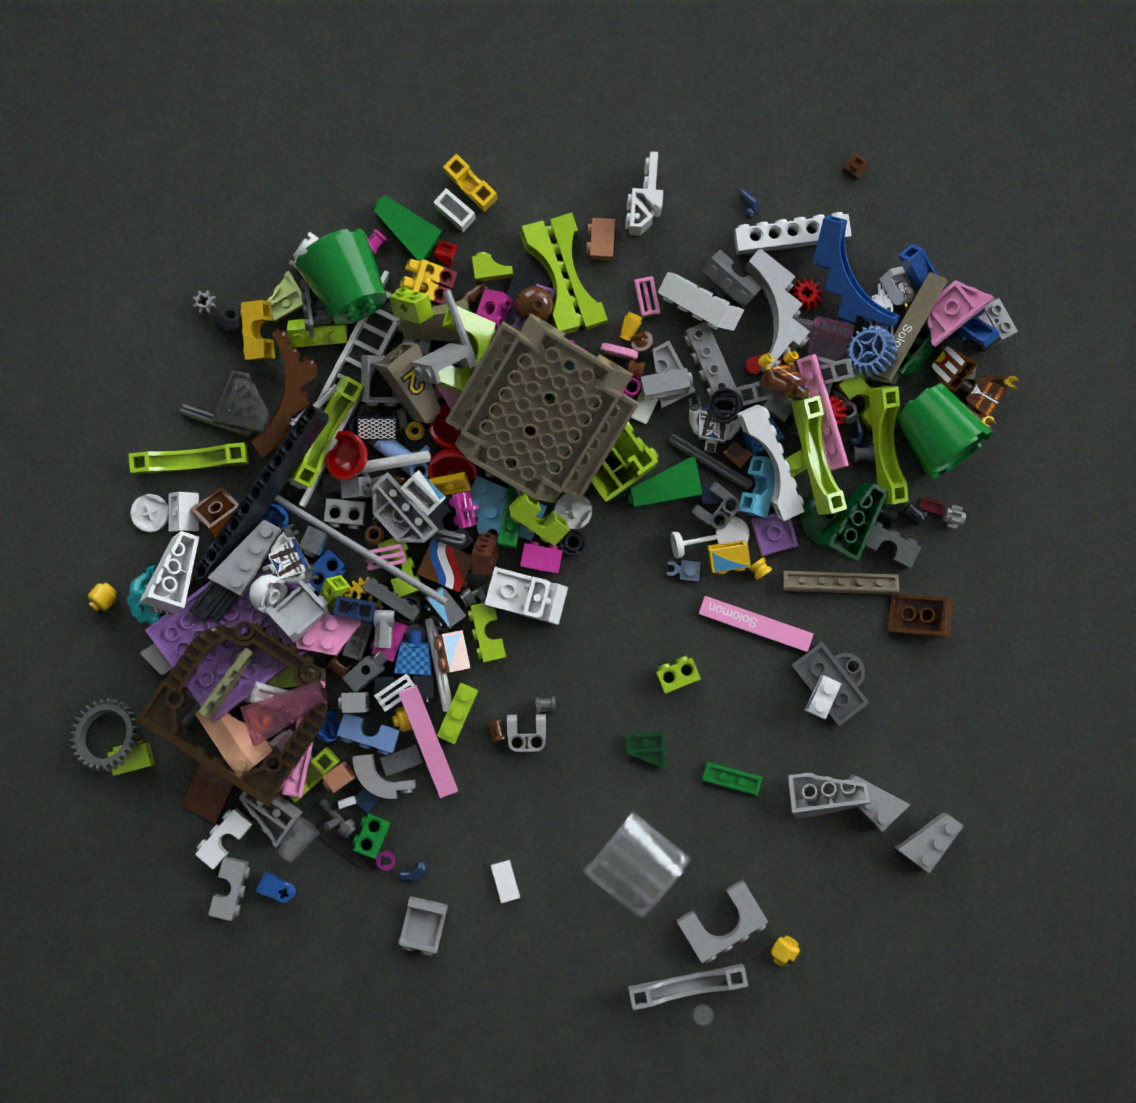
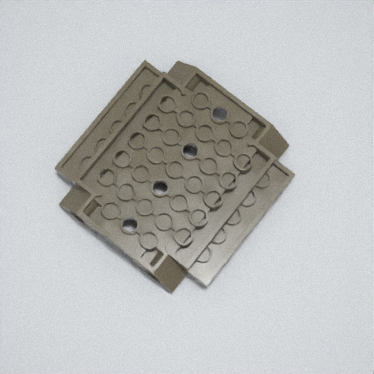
[445,314,639,503]

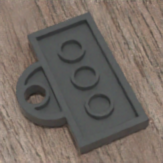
[791,642,869,726]

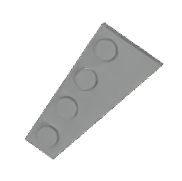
[208,520,282,597]

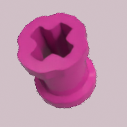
[368,229,387,254]

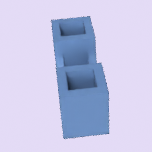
[337,713,401,755]

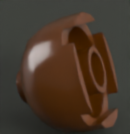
[515,286,553,321]

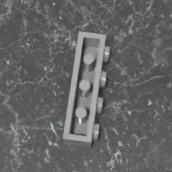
[684,321,737,398]

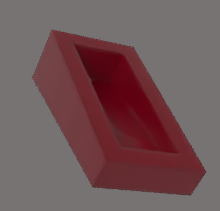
[919,497,946,517]

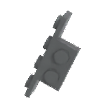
[300,278,332,338]

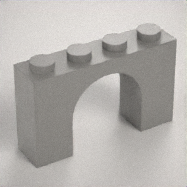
[676,880,768,963]

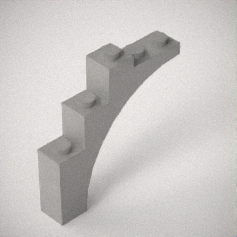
[744,248,810,372]

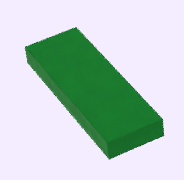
[702,761,763,796]

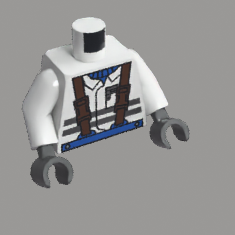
[689,398,748,453]
[262,524,319,585]

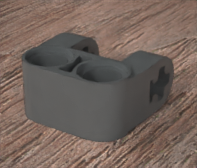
[691,482,740,531]

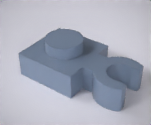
[666,560,701,582]

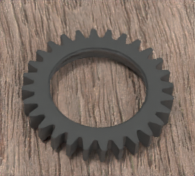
[69,698,141,773]

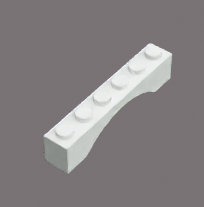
[737,404,804,521]

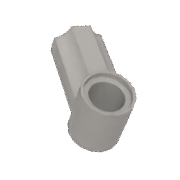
[374,610,395,648]

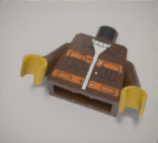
[759,351,809,400]
[959,375,1019,429]

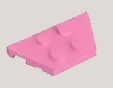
[928,280,995,347]
[296,614,362,656]

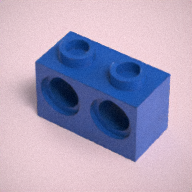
[307,549,347,593]

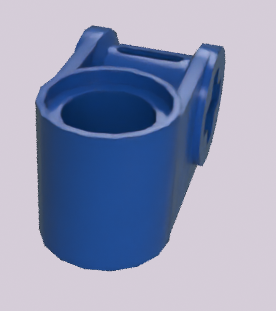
[256,872,296,903]

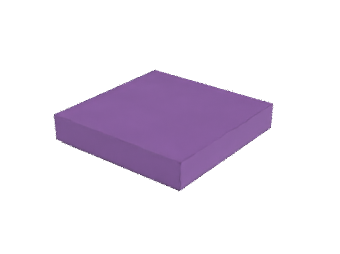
[751,513,798,557]

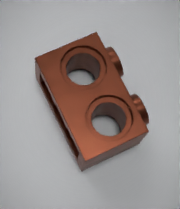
[472,533,499,575]

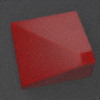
[433,240,457,267]

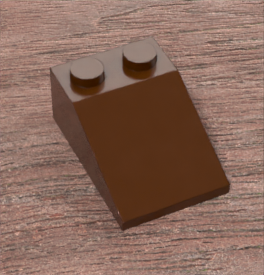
[888,594,954,638]
[181,754,237,824]

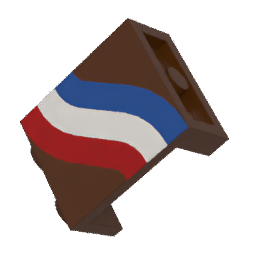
[417,539,472,592]

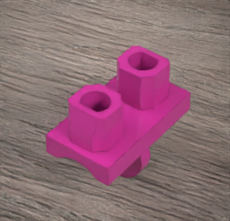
[449,491,479,529]

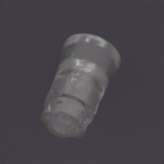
[278,817,320,862]

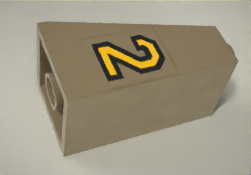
[375,342,441,423]

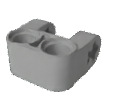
[507,714,546,752]

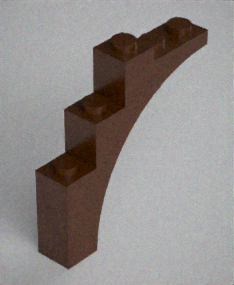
[250,329,318,457]

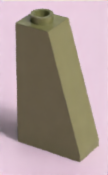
[397,300,470,342]

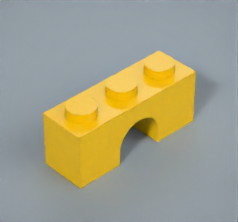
[443,153,498,212]
[241,300,275,361]

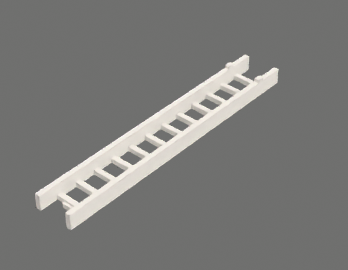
[288,271,400,508]

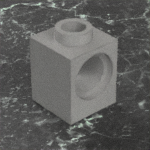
[340,477,372,500]

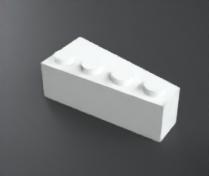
[658,272,744,331]

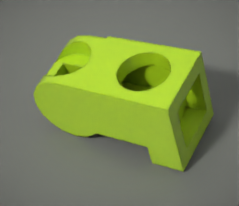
[319,575,350,613]

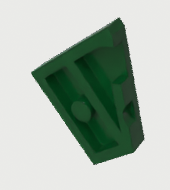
[626,731,667,769]

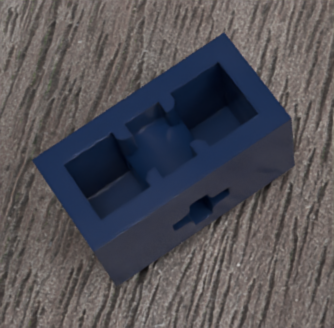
[333,595,376,623]

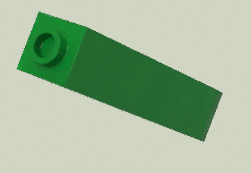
[373,195,443,261]
[627,457,702,508]

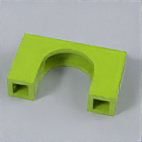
[433,306,496,395]

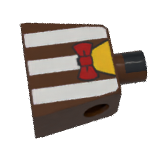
[932,345,979,392]

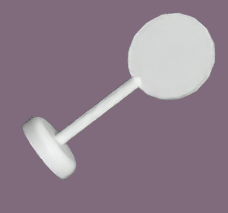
[670,517,749,559]

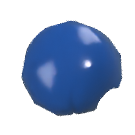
[261,504,289,532]
[317,711,341,743]

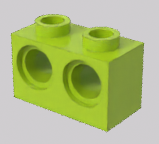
[656,655,701,693]

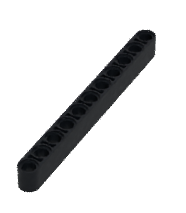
[194,405,329,583]

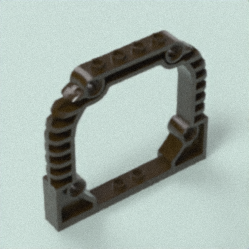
[136,621,328,807]

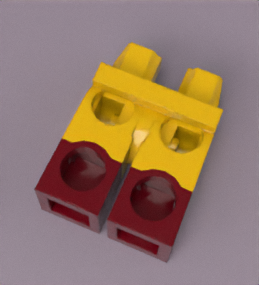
[400,259,457,306]

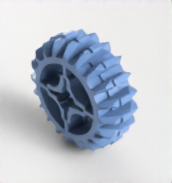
[845,325,897,377]

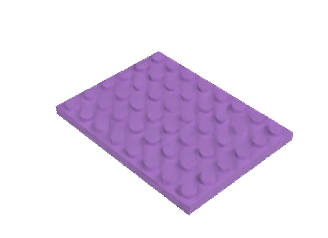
[145,558,329,723]

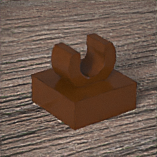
[843,152,869,180]

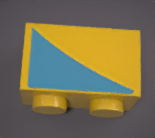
[707,540,751,574]

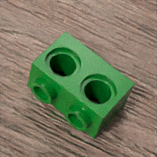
[352,814,391,859]

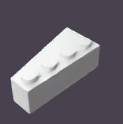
[139,531,199,614]

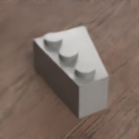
[894,813,963,873]

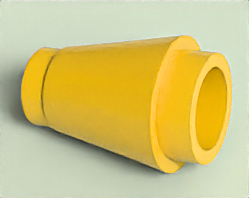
[620,311,642,341]

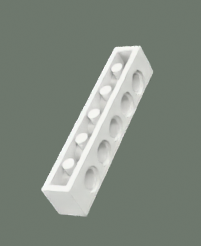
[734,212,852,255]

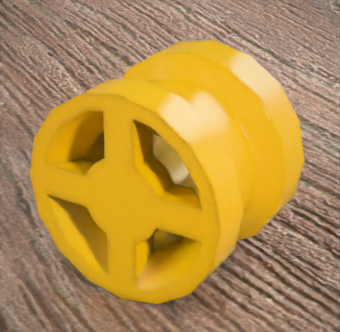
[748,557,772,580]

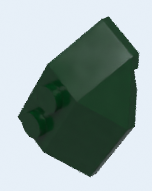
[897,317,940,375]

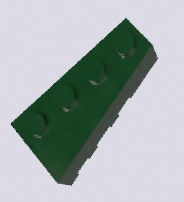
[817,483,888,562]

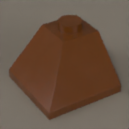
[191,487,239,540]

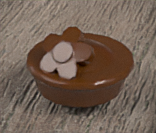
[631,331,653,353]

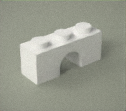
[195,808,254,869]

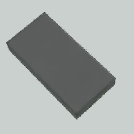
[380,745,423,776]

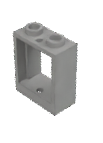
[976,298,1018,352]
[360,355,401,406]
[640,368,693,401]

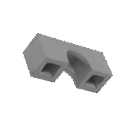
[208,856,250,921]

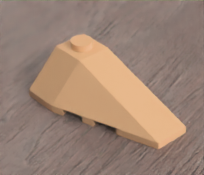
[195,712,273,777]

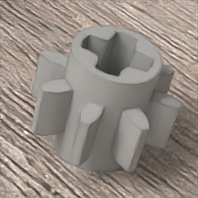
[193,290,217,314]
[943,505,966,529]

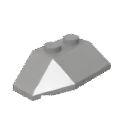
[373,472,439,543]

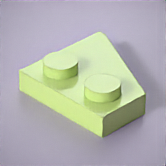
[267,271,306,322]

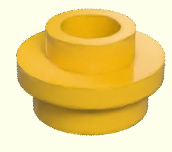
[406,421,425,441]

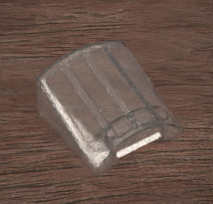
[582,809,691,919]

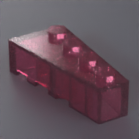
[241,681,326,746]

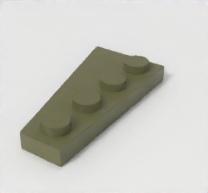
[198,648,255,720]

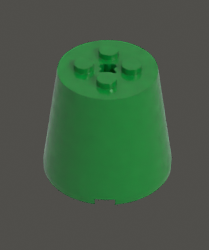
[296,228,387,325]
[896,384,993,480]

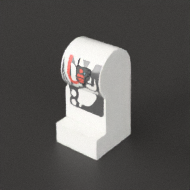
[880,266,914,305]

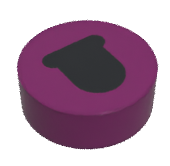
[376,851,396,871]

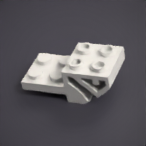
[625,152,663,236]
[484,567,568,625]

